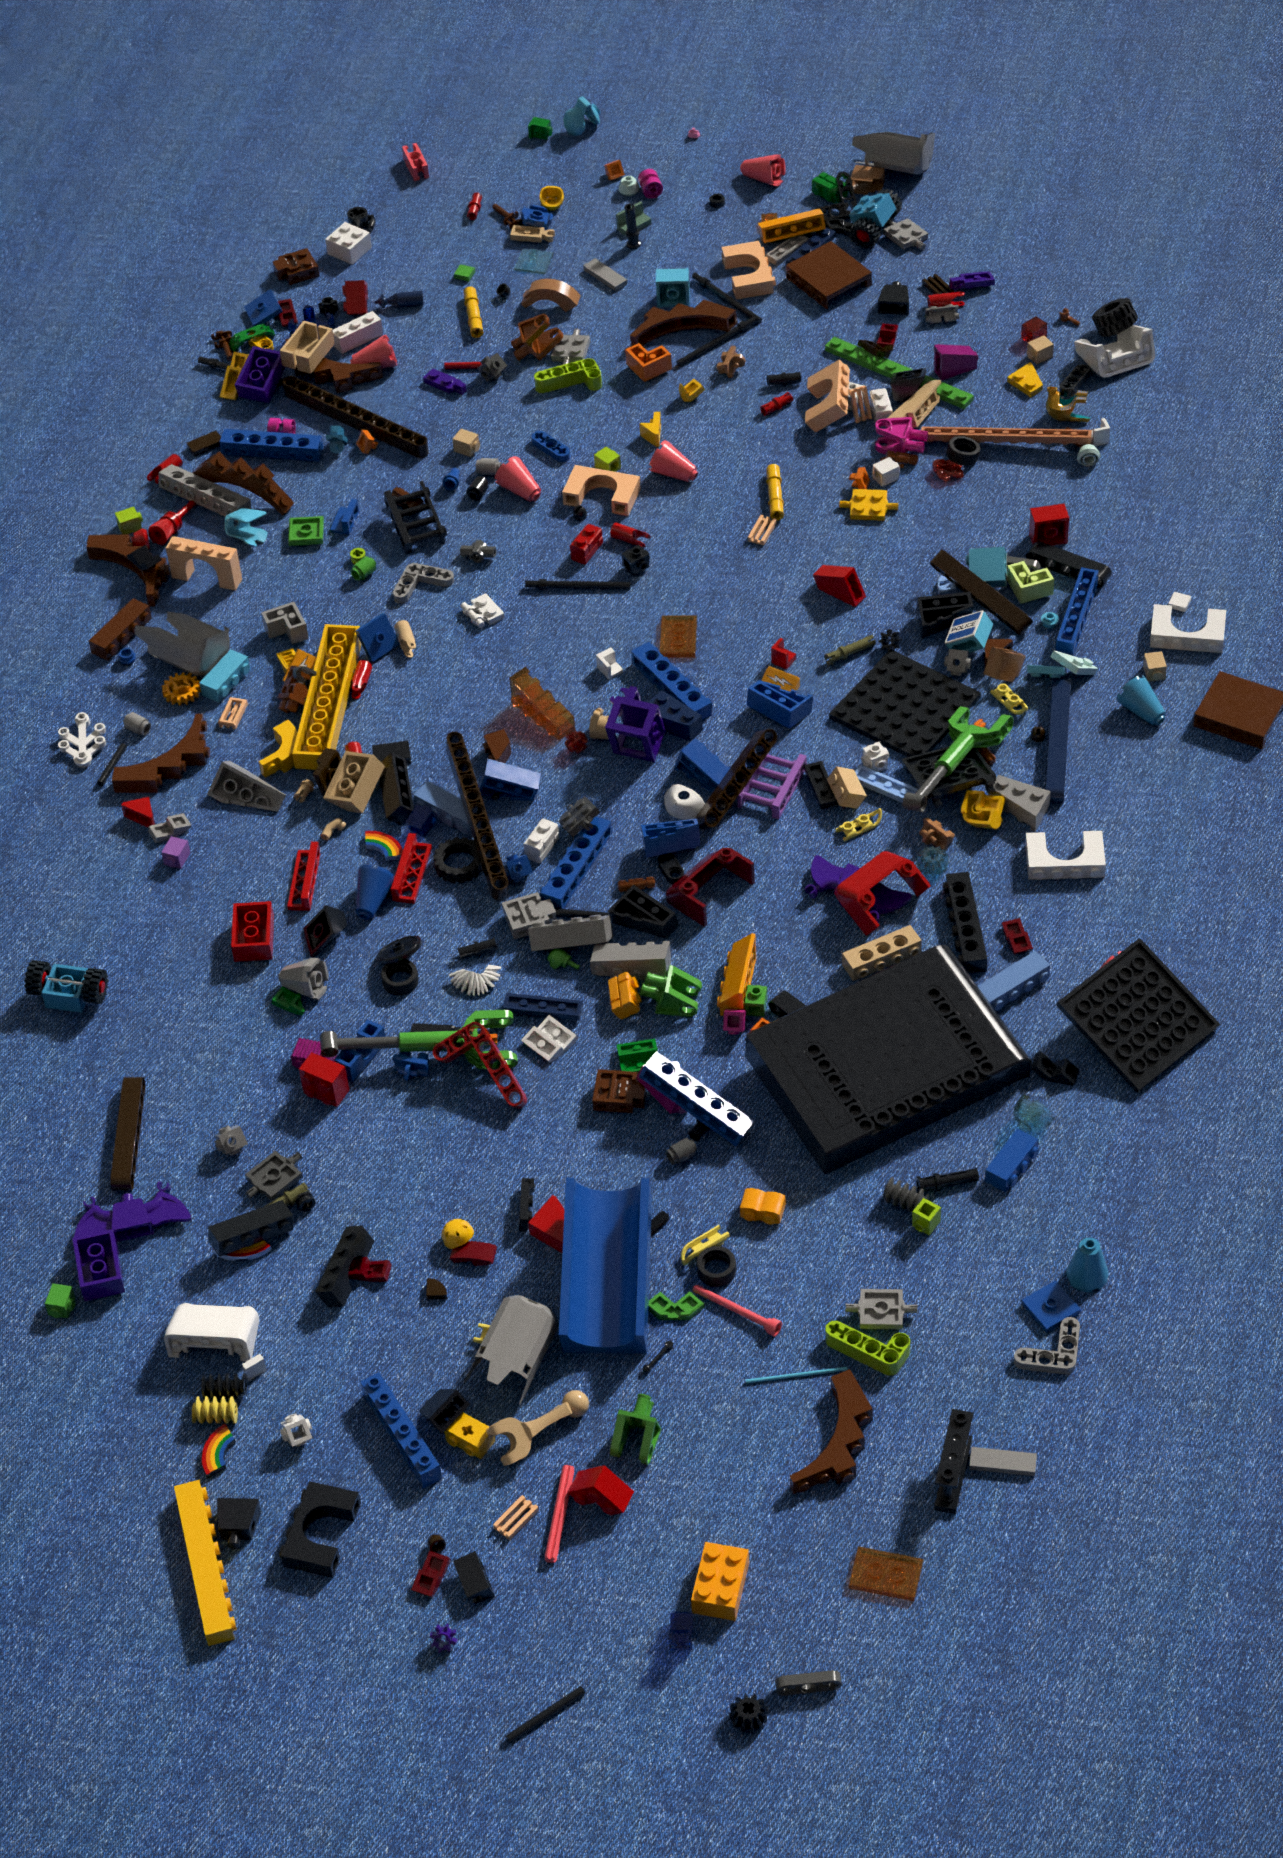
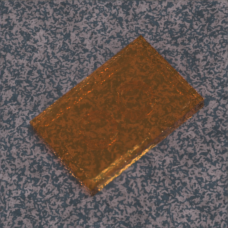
[660,615,697,658]
[849,1546,924,1601]

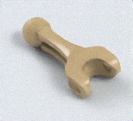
[485,1390,589,1466]

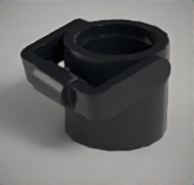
[347,207,376,234]

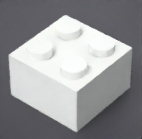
[325,222,372,265]

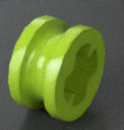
[350,548,366,564]

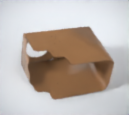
[850,165,885,195]
[983,647,1026,682]

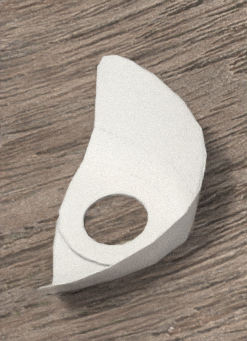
[664,784,705,820]

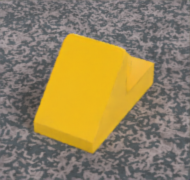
[639,412,661,447]

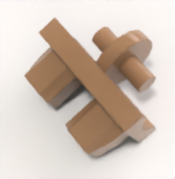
[717,346,746,378]
[919,817,955,852]

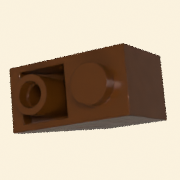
[482,729,511,763]

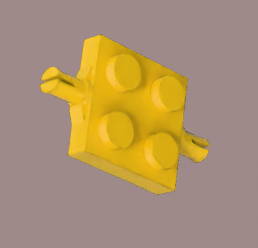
[839,489,898,521]

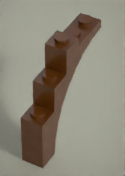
[630,300,737,346]
[285,339,383,393]
[192,451,294,515]
[86,534,171,607]
[112,714,210,793]
[789,1369,873,1494]

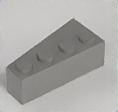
[528,915,613,951]
[590,941,671,981]

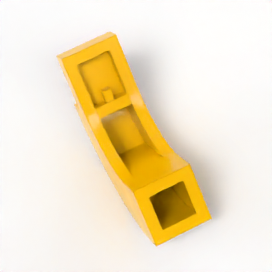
[259,720,297,778]

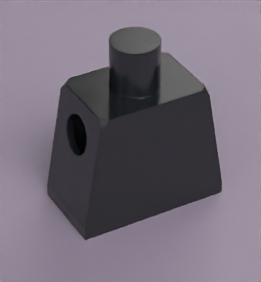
[878,281,909,315]
[419,1389,470,1434]
[217,1498,261,1549]

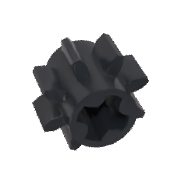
[318,297,339,317]
[878,629,902,651]

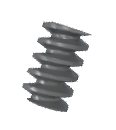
[883,1177,929,1212]

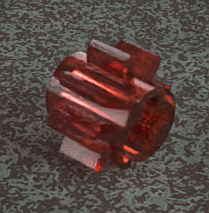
[565,730,587,754]

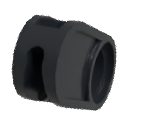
[658,853,684,885]

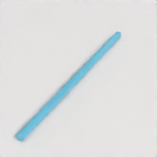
[746,1367,847,1384]

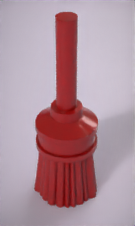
[148,500,196,545]

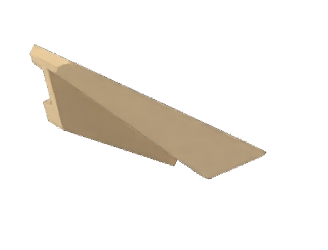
[888,380,941,427]

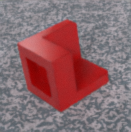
[771,638,796,670]

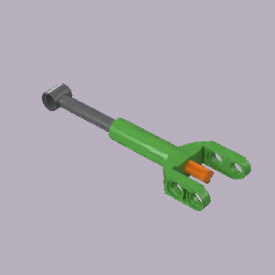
[903,706,1014,812]
[320,1010,518,1069]

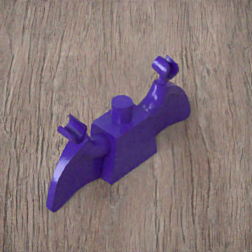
[805,855,912,923]
[74,1181,192,1242]

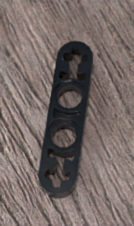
[1059,364,1091,397]

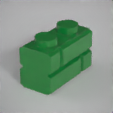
[812,172,848,204]

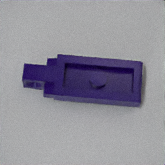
[949,271,995,290]
[423,368,467,395]

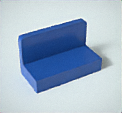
[330,498,360,535]

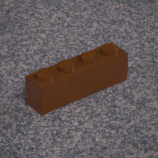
[89,598,152,661]

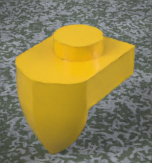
[679,379,705,402]

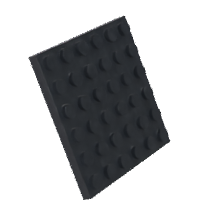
[829,649,981,757]
[1056,938,1221,1093]

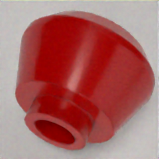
[131,528,150,550]

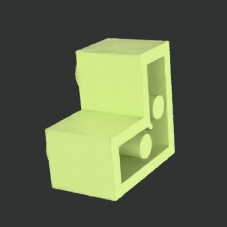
[1007,561,1054,604]

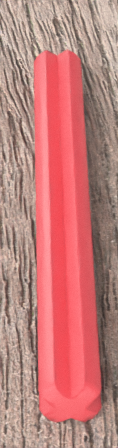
[545,1465,574,1563]

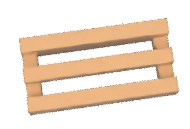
[849,385,872,423]
[748,515,777,546]
[218,697,248,729]
[493,1495,539,1540]

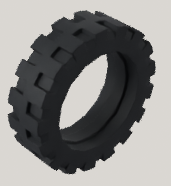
[433,837,483,884]

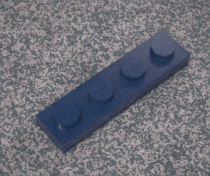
[786,228,836,265]
[503,993,583,1021]

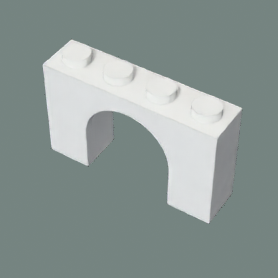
[1150,604,1226,653]
[1025,831,1106,880]

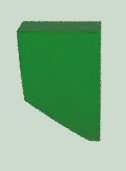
[271,986,305,1016]

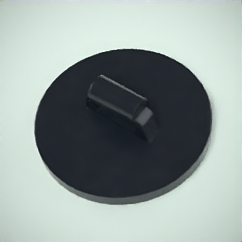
[376,936,422,964]

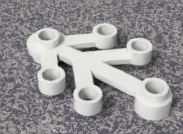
[58,712,106,768]

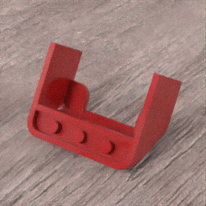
[835,851,931,936]

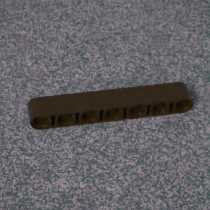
[930,549,1033,635]
[695,728,777,829]
[110,1077,145,1191]

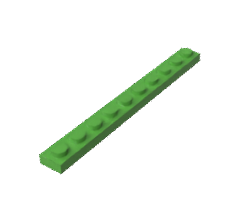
[825,337,974,410]

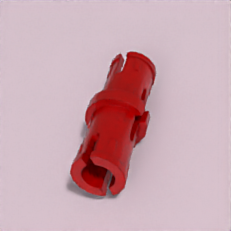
[467,192,482,220]
[760,392,793,416]

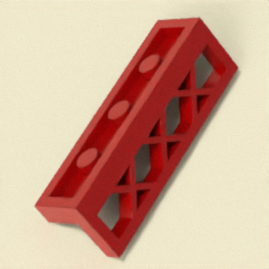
[391,833,432,904]
[287,841,321,911]

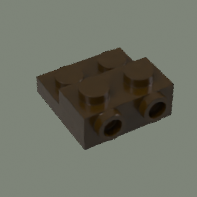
[313,748,341,801]

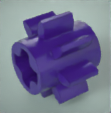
[429,1623,458,1653]

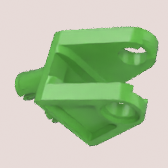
[639,965,702,1017]
[610,1393,661,1465]

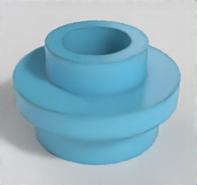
[1041,612,1059,629]

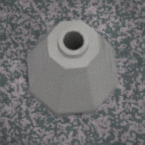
[279,958,329,1000]

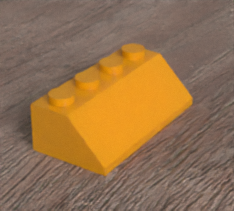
[717,933,756,1016]

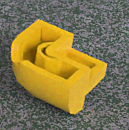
[961,790,1006,829]

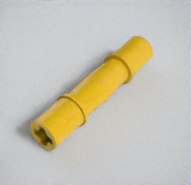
[463,287,483,338]
[766,464,784,521]

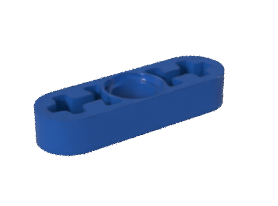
[531,431,570,462]

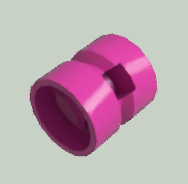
[638,169,663,199]
[267,418,296,434]

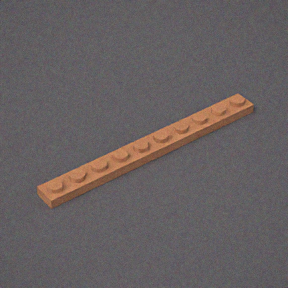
[921,426,1092,445]

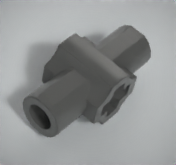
[460,540,497,563]

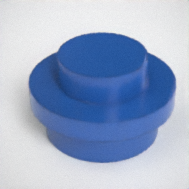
[118,648,136,664]

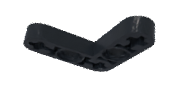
[816,172,857,221]

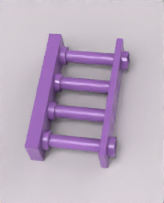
[736,753,807,819]

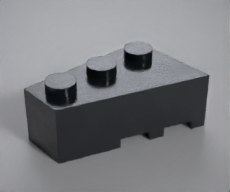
[916,592,973,639]
[608,885,679,939]

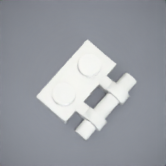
[460,593,505,628]

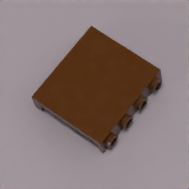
[785,241,872,309]
[1193,671,1283,749]

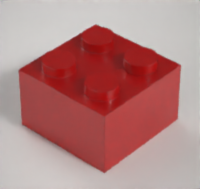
[1029,503,1069,546]
[299,1052,350,1107]

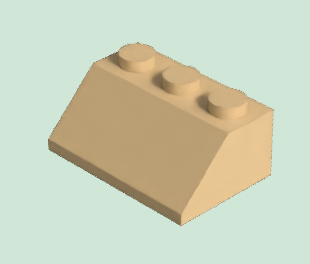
[323,751,385,813]

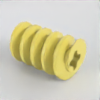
[192,1396,238,1424]

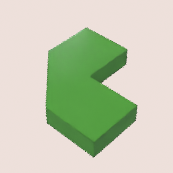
[648,1291,704,1320]

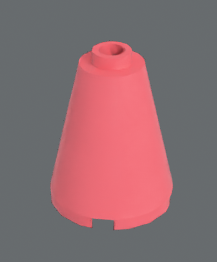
[740,154,786,186]
[350,335,398,368]
[649,440,698,482]
[495,456,541,502]

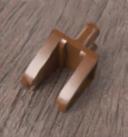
[511,314,563,361]

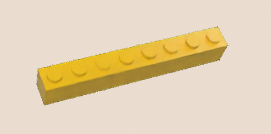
[174,1480,237,1646]

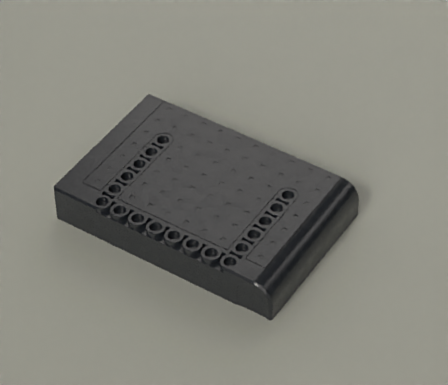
[745,945,1032,1174]

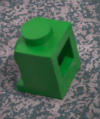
[528,117,553,140]

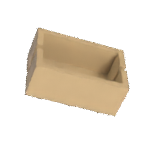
[280,321,335,374]

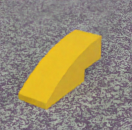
[220,352,249,401]

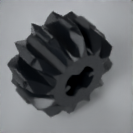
[729,1693,768,1734]

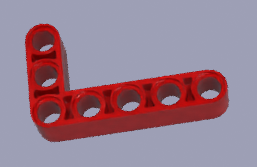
[432,1022,527,1109]

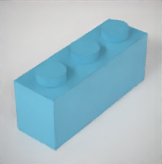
[199,649,250,702]

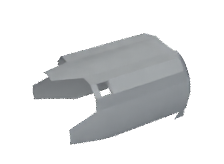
[852,132,936,175]
[135,611,230,676]
[464,1295,559,1407]

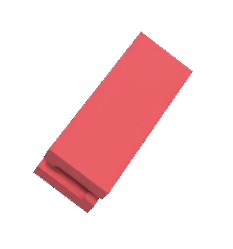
[402,143,429,181]

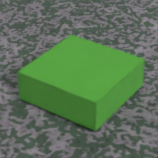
[454,264,475,282]

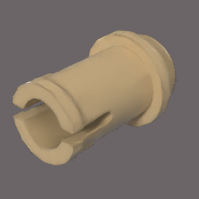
[294,779,314,803]

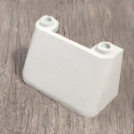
[1074,325,1155,377]
[164,1303,260,1361]

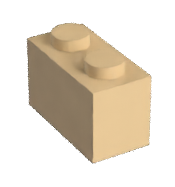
[827,766,867,809]

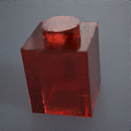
[1021,316,1047,342]

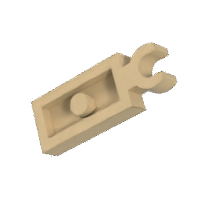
[510,225,555,242]

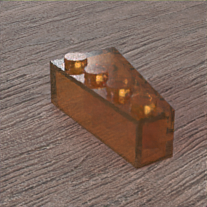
[509,667,575,740]

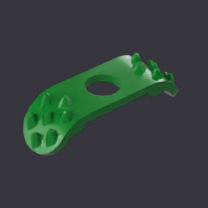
[229,324,275,352]

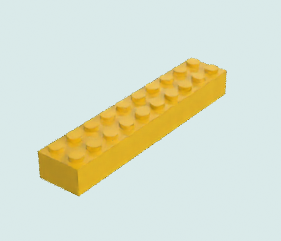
[292,624,361,770]

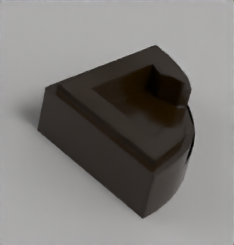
[426,1278,448,1299]

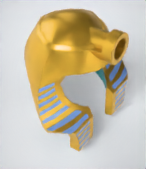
[1046,387,1090,422]

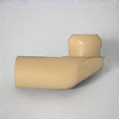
[321,818,346,841]

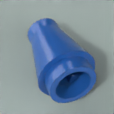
[442,468,460,491]

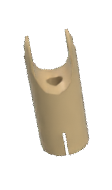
[394,620,416,658]

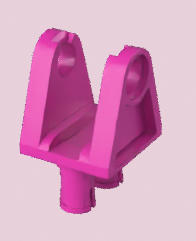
[875,417,928,454]

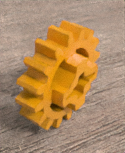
[162,672,201,706]

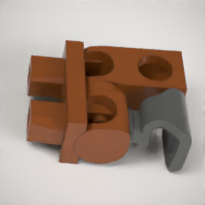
[277,666,317,713]

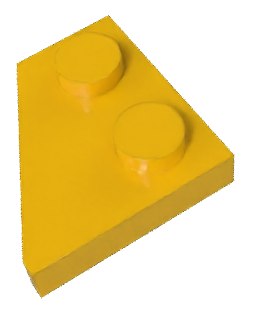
[1007,362,1043,397]

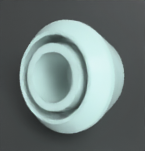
[618,176,640,196]
[1077,444,1101,466]

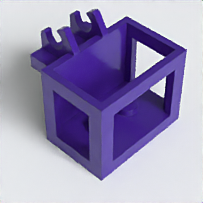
[605,686,666,762]

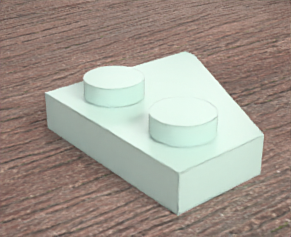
[1050,650,1098,675]

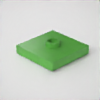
[288,516,324,546]

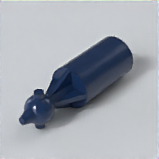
[375,291,424,308]

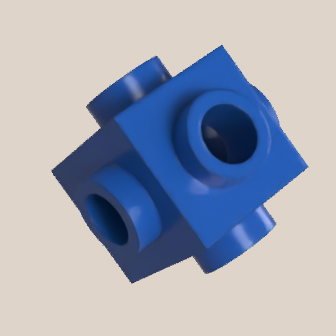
[502,854,533,882]

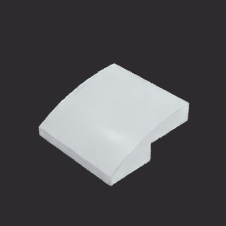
[521,1015,579,1063]

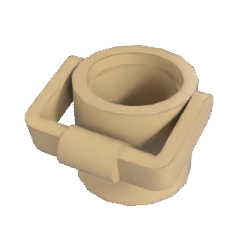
[589,708,609,740]

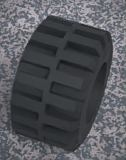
[1092,298,1138,337]

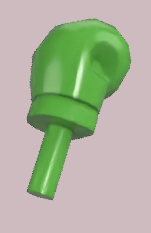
[548,948,580,970]

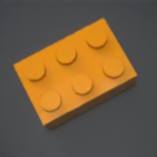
[691,1542,749,1621]

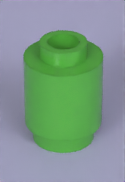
[350,556,376,581]

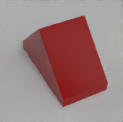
[121,797,155,828]

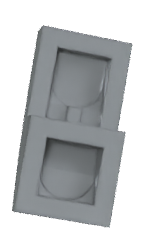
[148,813,191,843]

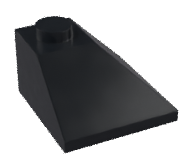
[890,368,927,403]
[303,905,347,957]

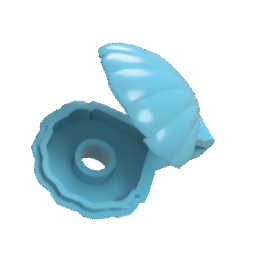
[563,96,601,136]

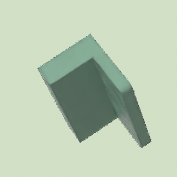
[616,201,652,236]

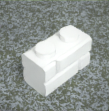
[870,388,893,427]
[523,819,559,863]

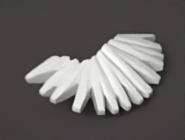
[449,965,501,996]

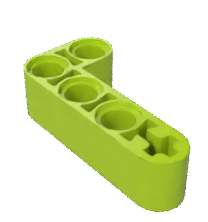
[534,358,602,393]
[825,1321,910,1376]

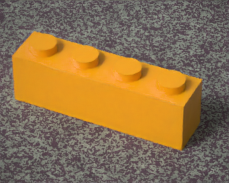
[758,208,826,243]

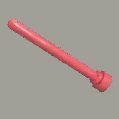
[693,1285,782,1337]

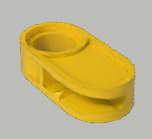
[248,332,274,350]

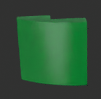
[616,1039,658,1074]

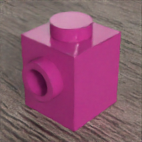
[723,1009,746,1034]

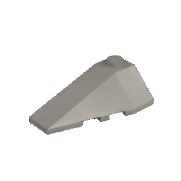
[207,761,286,812]

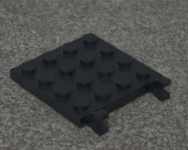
[901,746,996,809]

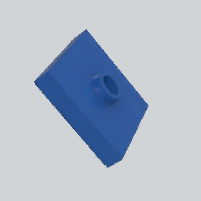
[244,289,283,326]
[355,613,400,662]
[1021,1280,1081,1333]

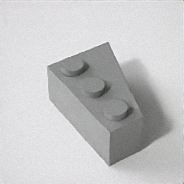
[991,775,1050,832]

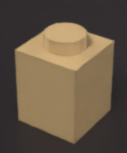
[1027,335,1054,364]
[452,429,480,457]
[1143,651,1167,681]

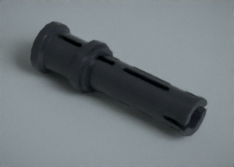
[624,204,641,249]
[916,1168,979,1192]

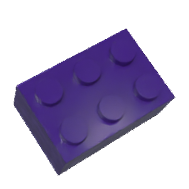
[235,346,286,403]
[72,1229,125,1302]

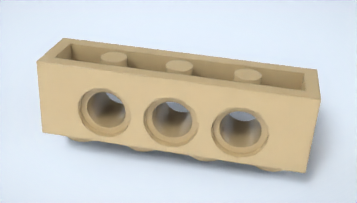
[842,925,922,981]

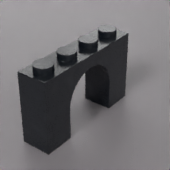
[279,1481,361,1578]

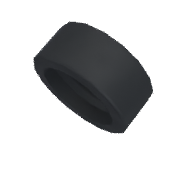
[946,436,980,466]
[381,959,419,996]
[697,1246,736,1287]

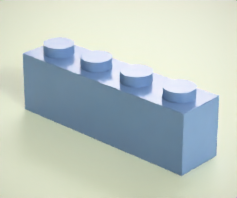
[413,781,473,837]
[978,951,1050,1011]

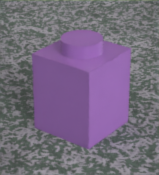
[161,836,190,869]

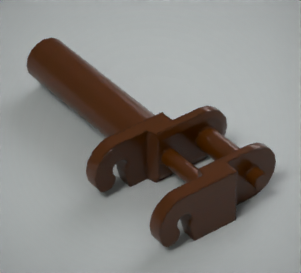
[492,204,524,229]
[211,330,233,361]

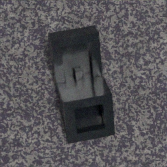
[126,545,162,571]
[1031,1052,1079,1086]

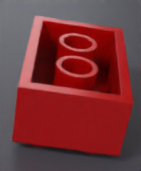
[231,901,274,962]

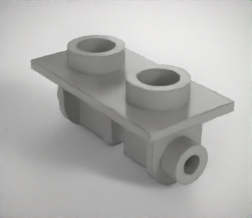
[925,304,959,324]

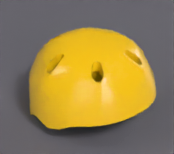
[539,186,564,211]
[441,1219,474,1249]

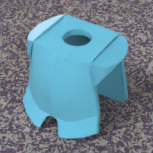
[224,508,268,547]

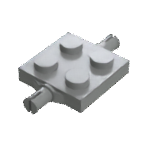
[883,218,929,250]
[551,328,591,365]
[845,1289,917,1329]

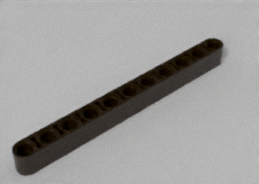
[283,376,429,458]
[446,732,508,901]

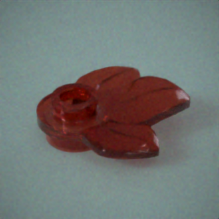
[932,459,964,482]

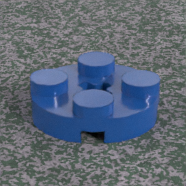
[521,205,553,229]

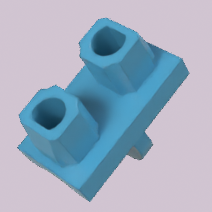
[326,426,348,454]

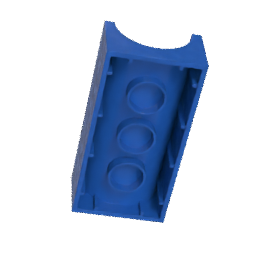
[559,1178,652,1354]

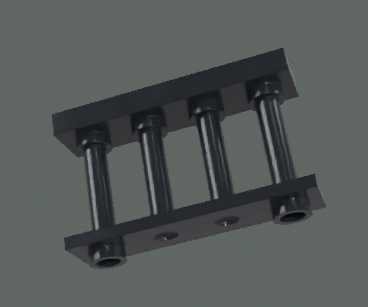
[384,481,447,554]
[934,1409,974,1514]

